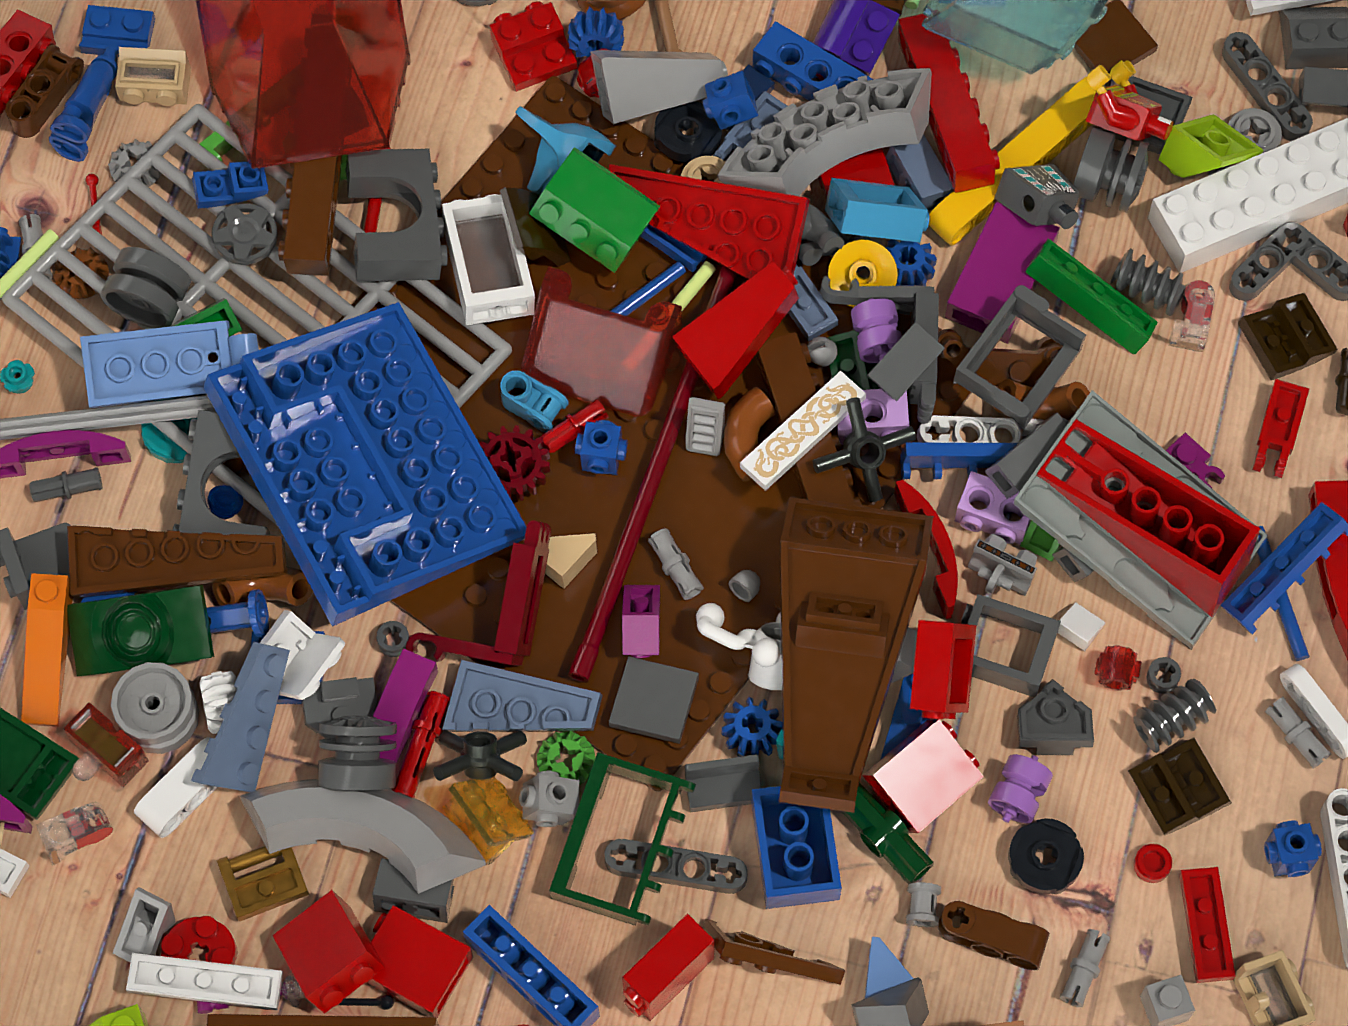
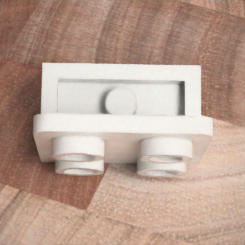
[260,610,345,700]

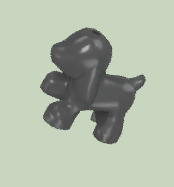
[798,204,871,273]

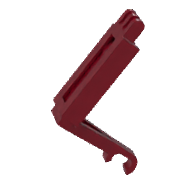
[406,520,551,666]

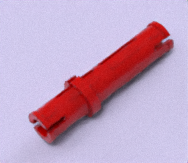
[392,691,450,798]

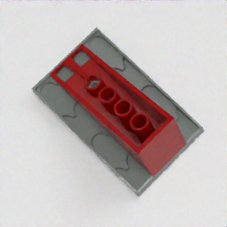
[1014,390,1268,650]

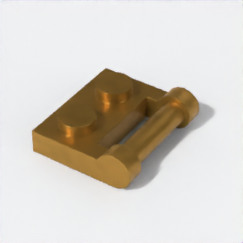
[217,846,309,922]

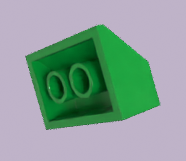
[529,147,660,273]

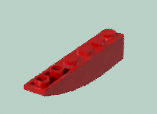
[1308,480,1348,661]

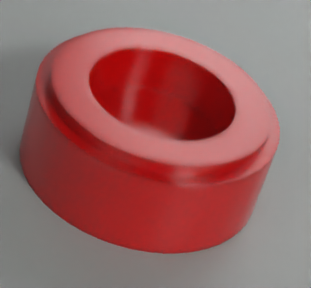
[1134,844,1172,883]

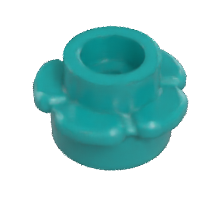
[0,360,35,394]

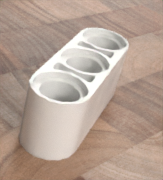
[134,737,218,838]

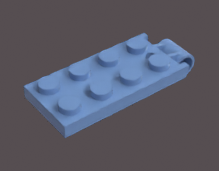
[80,320,259,408]

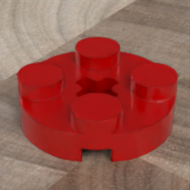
[161,916,238,965]

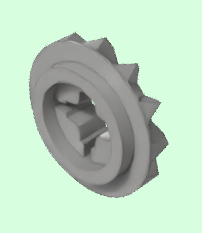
[1228,108,1282,153]
[108,139,162,187]

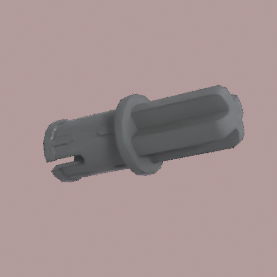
[30,467,103,502]

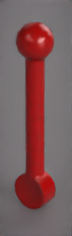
[85,174,102,235]

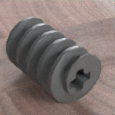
[1110,248,1189,316]
[1133,679,1216,753]

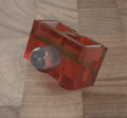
[63,702,149,788]

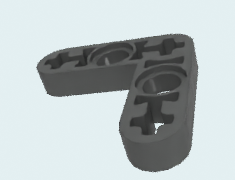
[1229,222,1348,301]

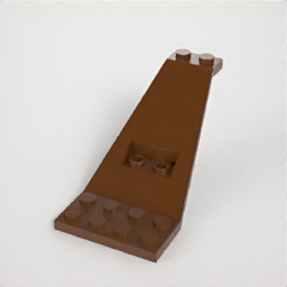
[779,497,933,813]

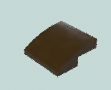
[500,187,571,266]
[1238,293,1338,380]
[1128,738,1232,835]

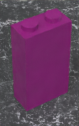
[945,202,1060,344]

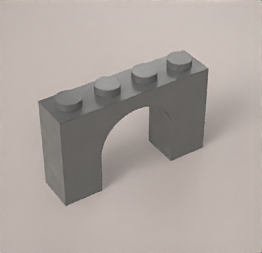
[345,149,447,282]
[172,410,270,535]
[985,413,1094,583]

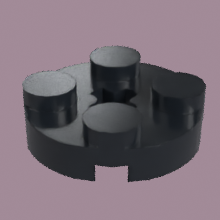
[654,101,722,165]
[1008,818,1084,894]

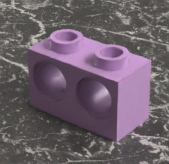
[955,471,1031,544]

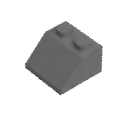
[1279,7,1348,70]

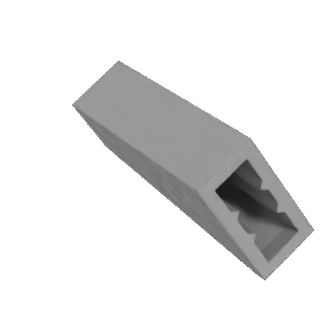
[590,50,728,124]

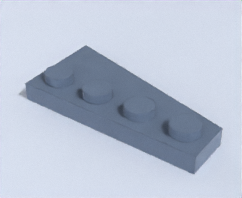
[191,642,290,792]
[442,660,603,732]

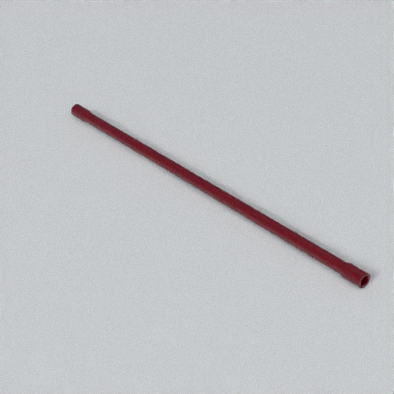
[568,265,737,683]

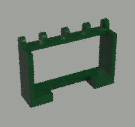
[549,752,696,926]

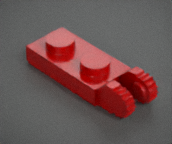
[1252,379,1310,478]

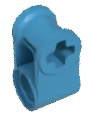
[500,371,569,432]

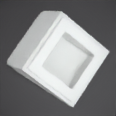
[1058,602,1106,651]

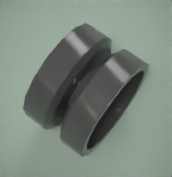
[100,247,191,328]

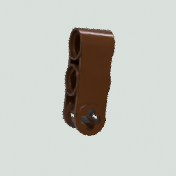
[5,45,84,138]
[938,901,1050,970]

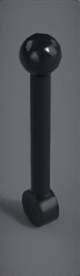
[338,995,394,1010]

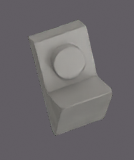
[113,887,175,963]

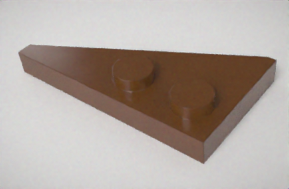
[702,919,845,985]

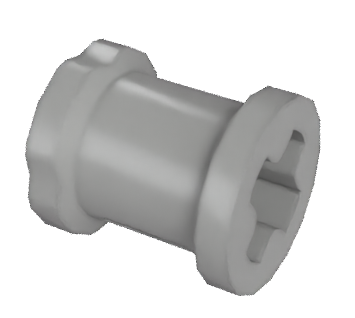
[906,882,941,927]

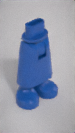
[49,47,118,162]

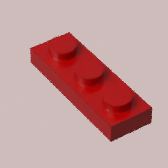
[1179,867,1236,983]

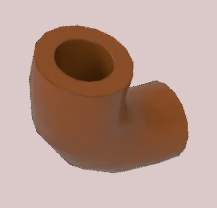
[993,379,1090,420]
[723,387,775,482]
[212,566,313,606]

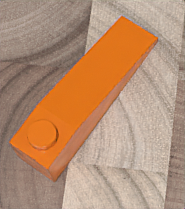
[21,573,73,727]

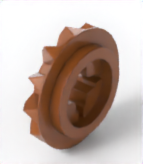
[53,247,109,299]

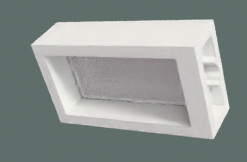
[442,194,535,325]

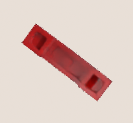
[894,479,958,620]

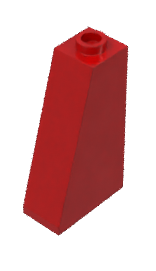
[672,261,799,400]

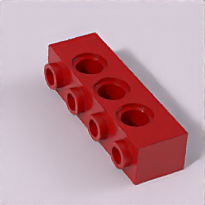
[0,9,56,115]

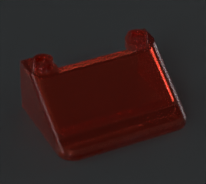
[521,266,682,416]

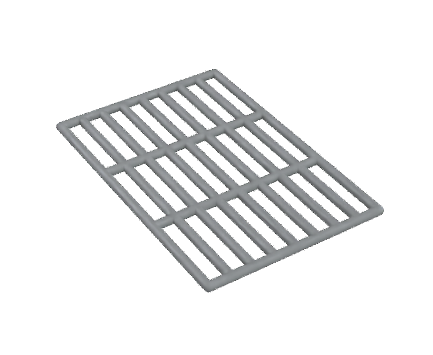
[2,104,512,526]

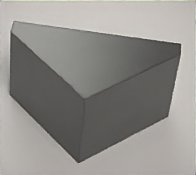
[851,977,929,1026]

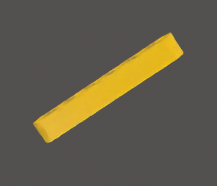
[928,77,1096,246]

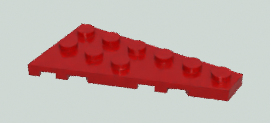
[608,164,810,280]

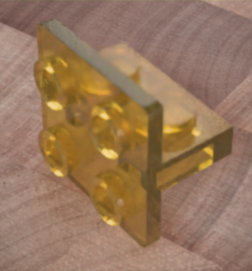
[442,777,534,865]

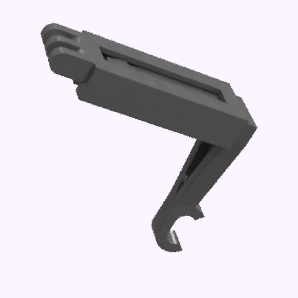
[820,276,939,424]

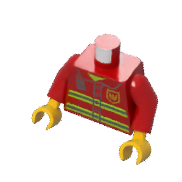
[1086,60,1174,141]

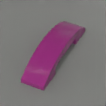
[0,430,131,479]

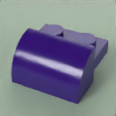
[812,0,900,76]

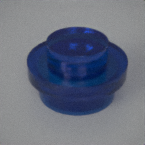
[207,485,243,519]

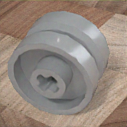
[111,662,199,754]

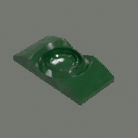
[67,585,214,676]
[0,708,81,820]

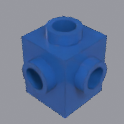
[703,70,759,130]
[575,420,628,475]
[1264,820,1322,877]

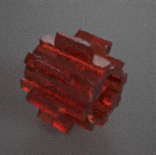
[1094,645,1142,691]

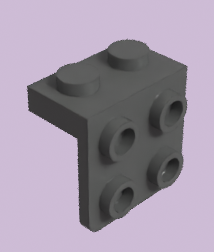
[0,523,71,610]

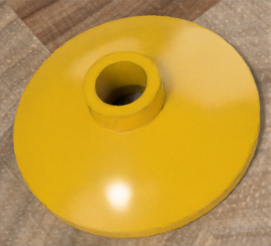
[828,239,898,308]

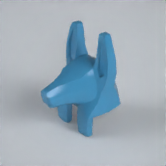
[515,106,616,195]

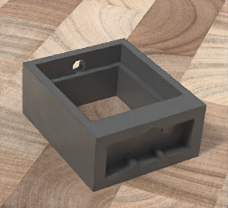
[961,594,1061,698]

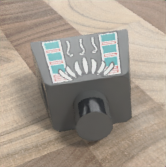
[994,164,1079,229]

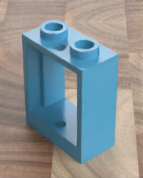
[825,178,929,243]

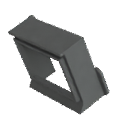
[953,285,1086,430]

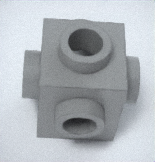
[519,771,579,827]

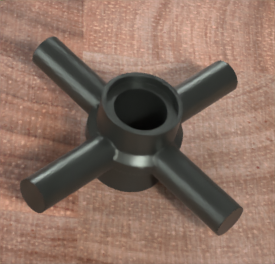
[812,397,916,502]
[433,730,527,781]

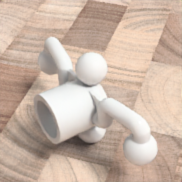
[696,603,782,690]

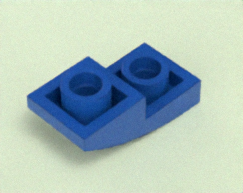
[192,160,269,209]

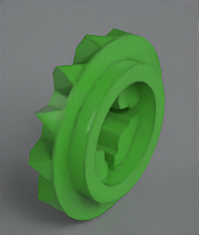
[537,731,595,785]

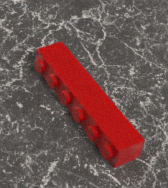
[898,11,1000,193]

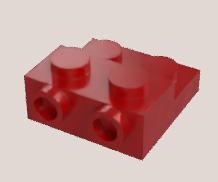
[489,1,578,92]

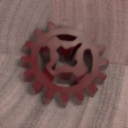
[479,425,551,501]

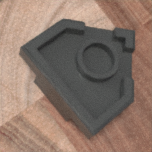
[302,677,377,739]
[1017,679,1094,755]

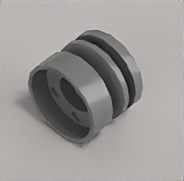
[1074,127,1149,213]
[318,716,397,790]

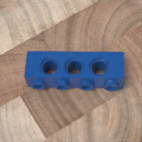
[752,21,873,101]
[463,905,600,1026]

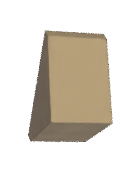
[545,533,597,589]

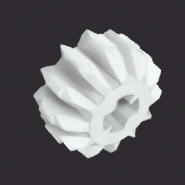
[199,671,237,734]

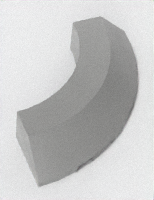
[718,68,932,196]
[240,779,486,894]

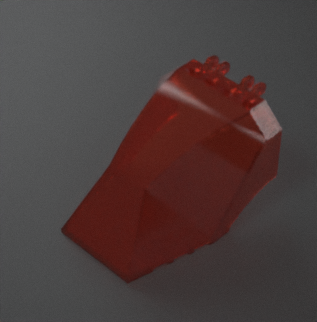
[196,0,411,169]

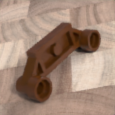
[938,329,1063,387]

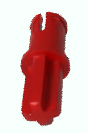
[541,399,609,453]

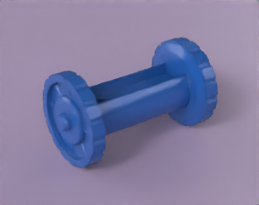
[207,589,269,637]

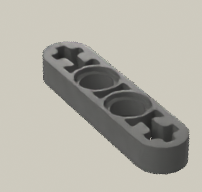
[1222,32,1313,141]
[604,839,748,894]

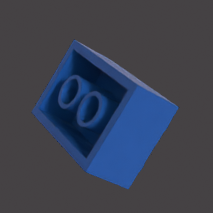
[751,786,842,909]

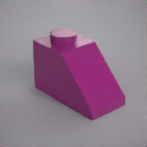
[622,585,660,658]

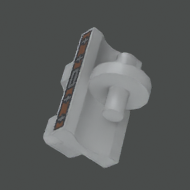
[968,534,1037,596]

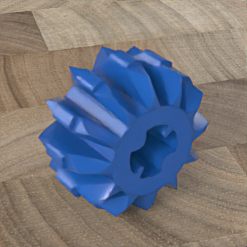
[568,7,624,58]
[885,239,937,286]
[721,697,783,757]

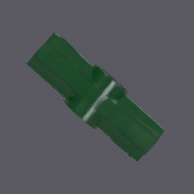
[841,783,934,885]

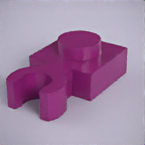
[1165,432,1225,489]

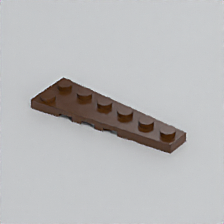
[67,526,287,598]

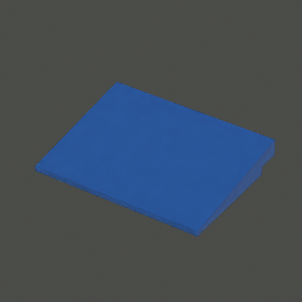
[204,302,527,627]

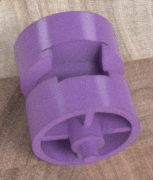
[851,298,902,363]
[988,754,1053,824]

